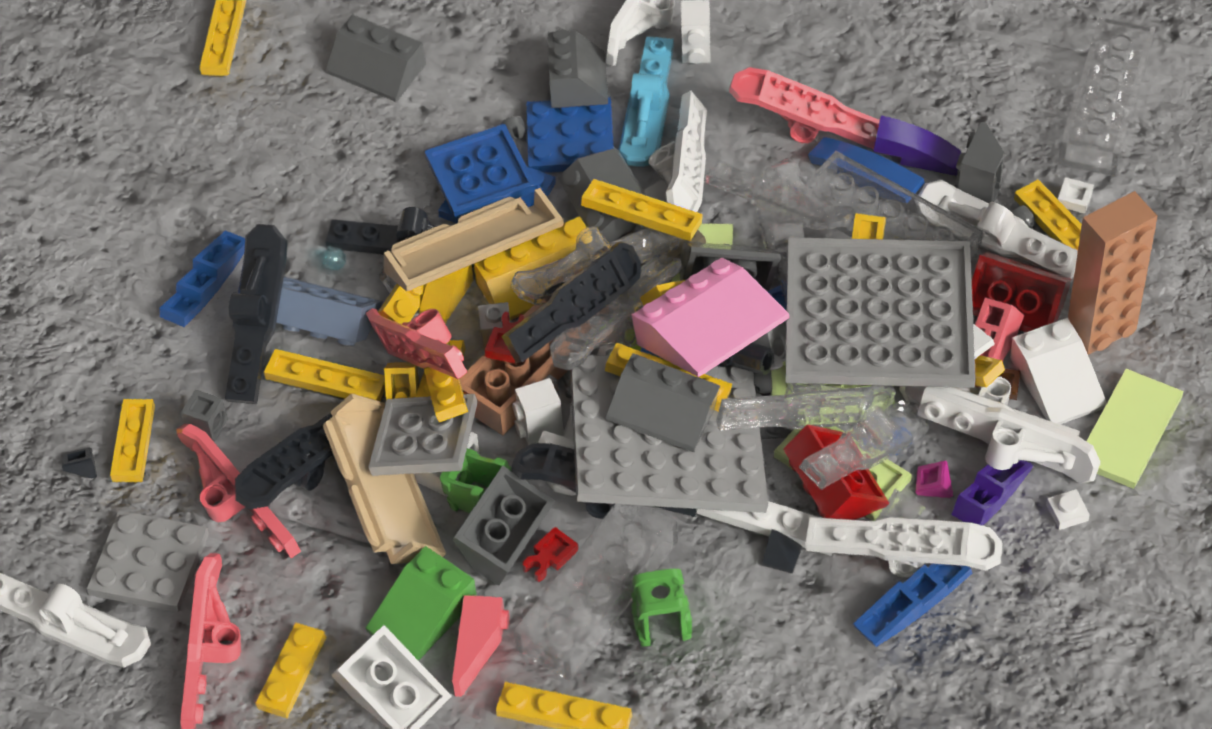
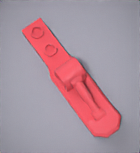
[729,67,887,155]
[366,308,467,379]
[176,424,301,559]
[180,553,241,729]

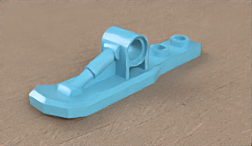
[618,36,674,167]

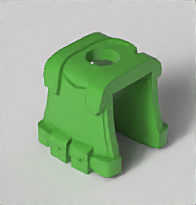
[440,449,512,514]
[631,568,692,647]

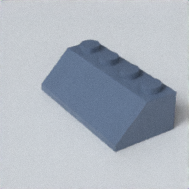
[276,276,383,346]

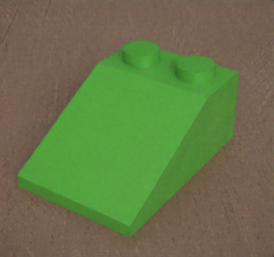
[366,546,477,661]

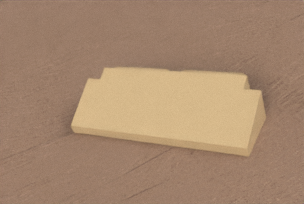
[384,188,564,292]
[323,393,446,564]

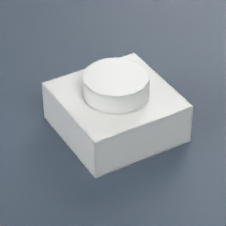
[1058,177,1094,214]
[1046,489,1090,530]

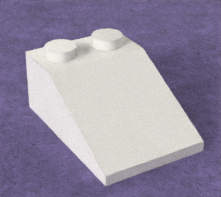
[1010,318,1107,425]
[331,625,452,729]

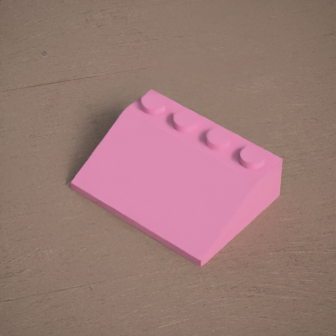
[631,258,789,377]

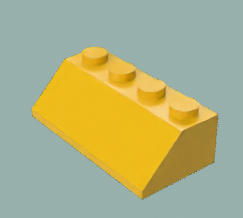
[474,216,600,321]

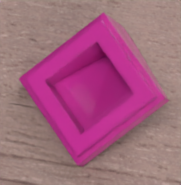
[915,461,953,498]

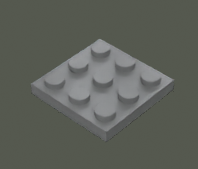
[369,394,478,476]
[87,511,209,613]

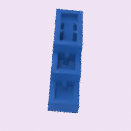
[808,137,925,201]
[159,230,245,327]
[853,563,972,647]

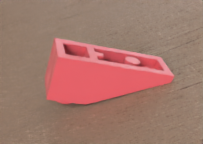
[975,298,1024,387]
[452,595,509,697]

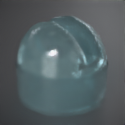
[322,246,346,270]

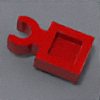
[485,311,525,363]
[522,527,579,582]

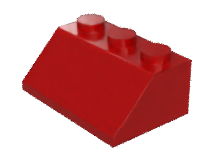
[972,252,1072,332]
[783,424,890,520]

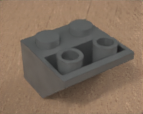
[955,122,1004,203]

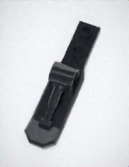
[325,207,474,268]
[225,224,288,404]
[502,241,641,363]
[235,413,333,509]
[511,443,697,519]

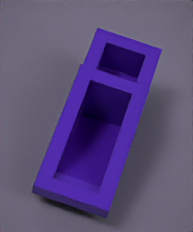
[873,115,961,176]
[951,460,1033,526]

